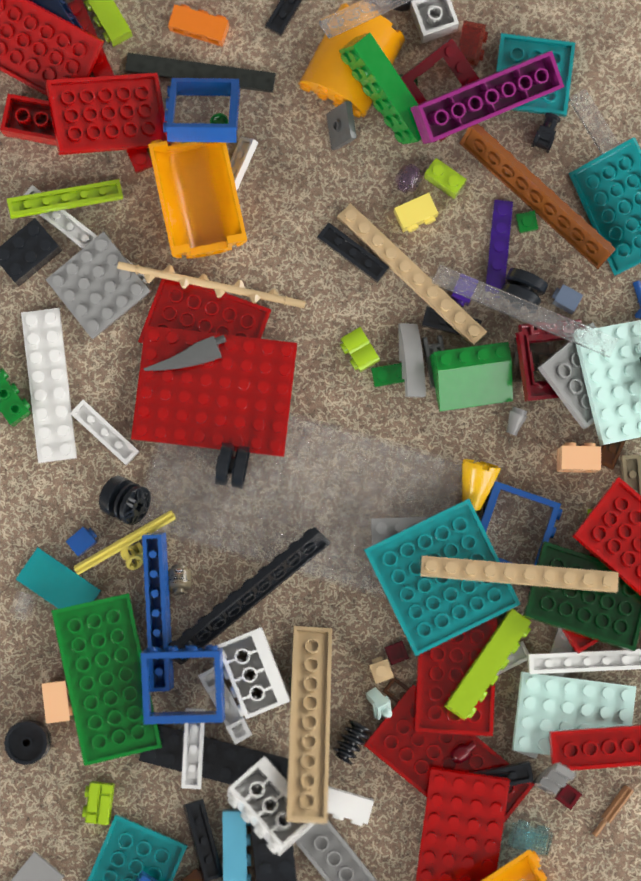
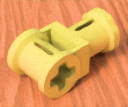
[120,542,143,570]

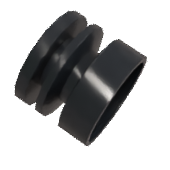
[99,475,151,525]

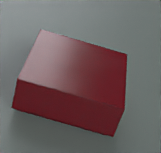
[384,640,409,666]
[555,783,582,810]

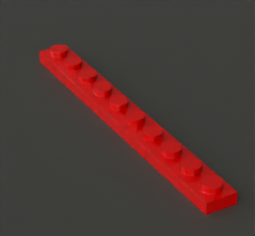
[67,0,153,174]

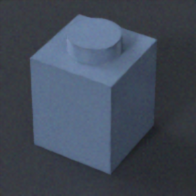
[552,284,583,315]

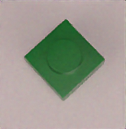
[515,211,539,234]

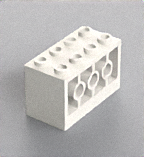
[217,627,290,719]
[227,756,315,856]

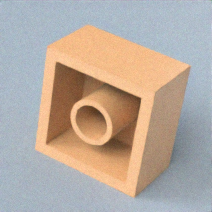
[557,442,601,473]
[42,680,74,724]

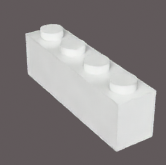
[328,786,374,826]

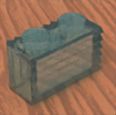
[508,819,553,857]

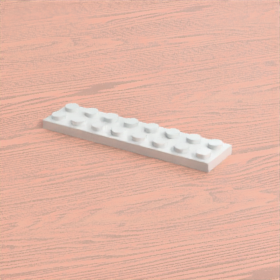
[21,308,77,463]

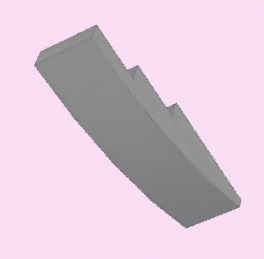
[398,323,426,398]
[533,763,576,794]

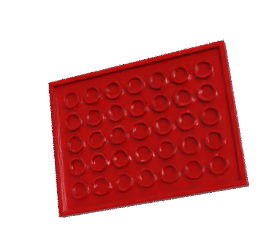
[131,325,298,457]

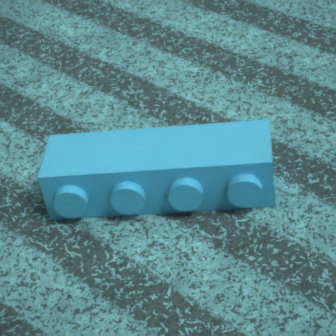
[222,809,252,881]

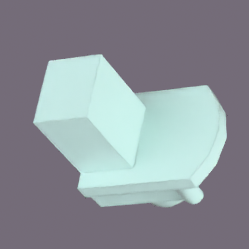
[366,687,393,720]

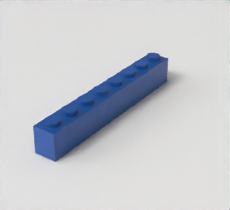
[142,532,174,692]

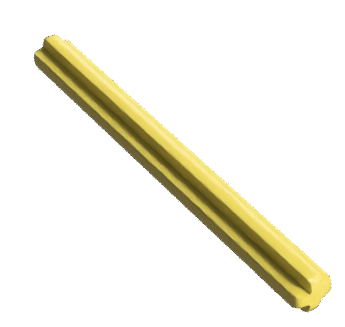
[74,510,176,575]

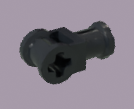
[531,113,561,153]

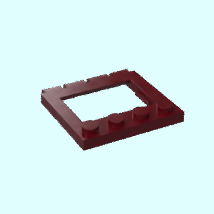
[400,38,479,143]
[515,319,586,402]

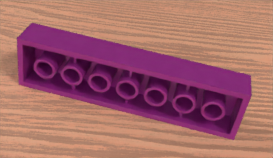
[410,51,564,144]

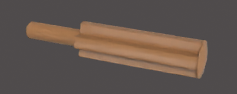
[592,784,634,837]

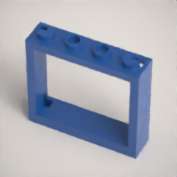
[163,78,240,143]
[480,481,563,565]
[141,645,225,724]

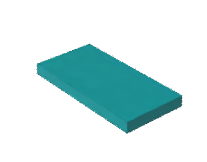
[16,547,102,609]

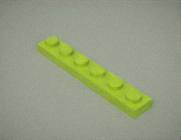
[6,179,123,219]

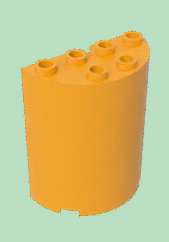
[298,3,405,118]

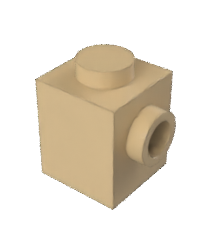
[369,656,394,684]

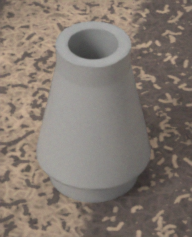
[506,406,528,436]

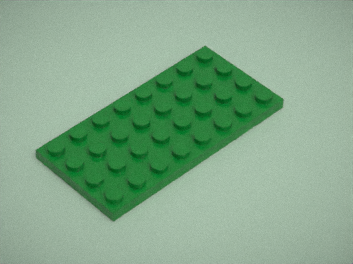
[51,593,162,766]

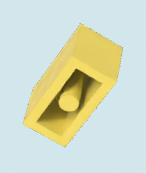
[394,193,438,233]

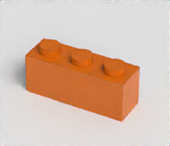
[168,4,229,47]

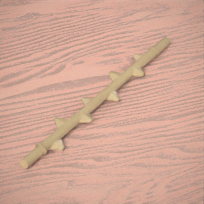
[117,261,306,308]

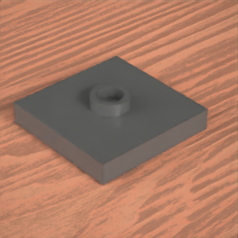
[326,101,357,150]

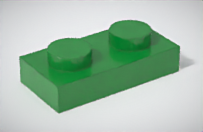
[371,363,405,388]

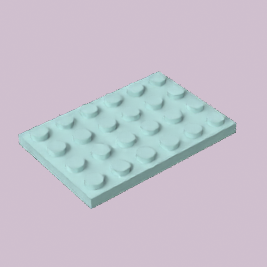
[573,320,641,446]
[512,672,636,755]

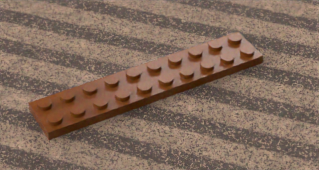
[459,124,616,269]

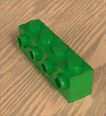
[0,368,32,427]

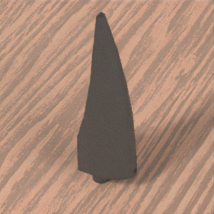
[144,335,227,371]

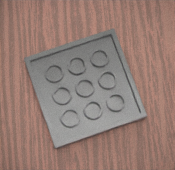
[45,232,152,339]
[537,322,597,429]

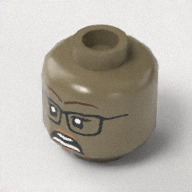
[168,565,192,594]

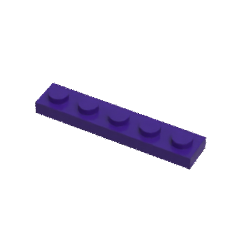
[485,200,513,295]

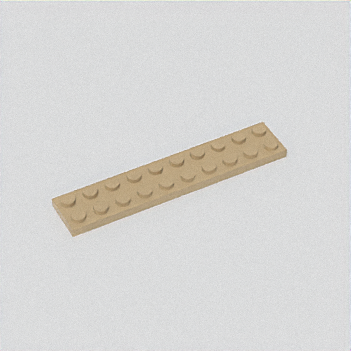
[286,626,332,824]

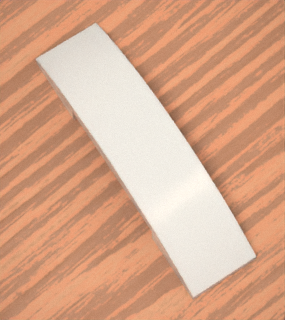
[198,667,252,745]

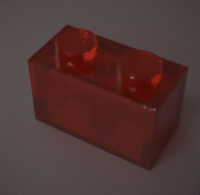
[458,20,488,66]

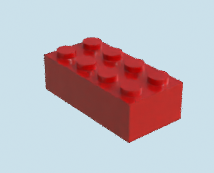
[0,94,57,146]

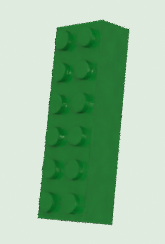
[339,32,421,145]

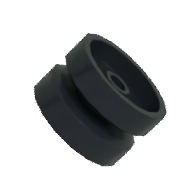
[499,268,548,311]
[215,442,250,489]
[4,719,52,765]

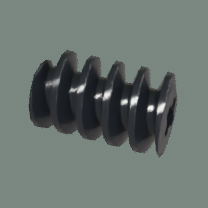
[332,720,372,765]

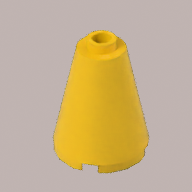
[462,459,501,512]

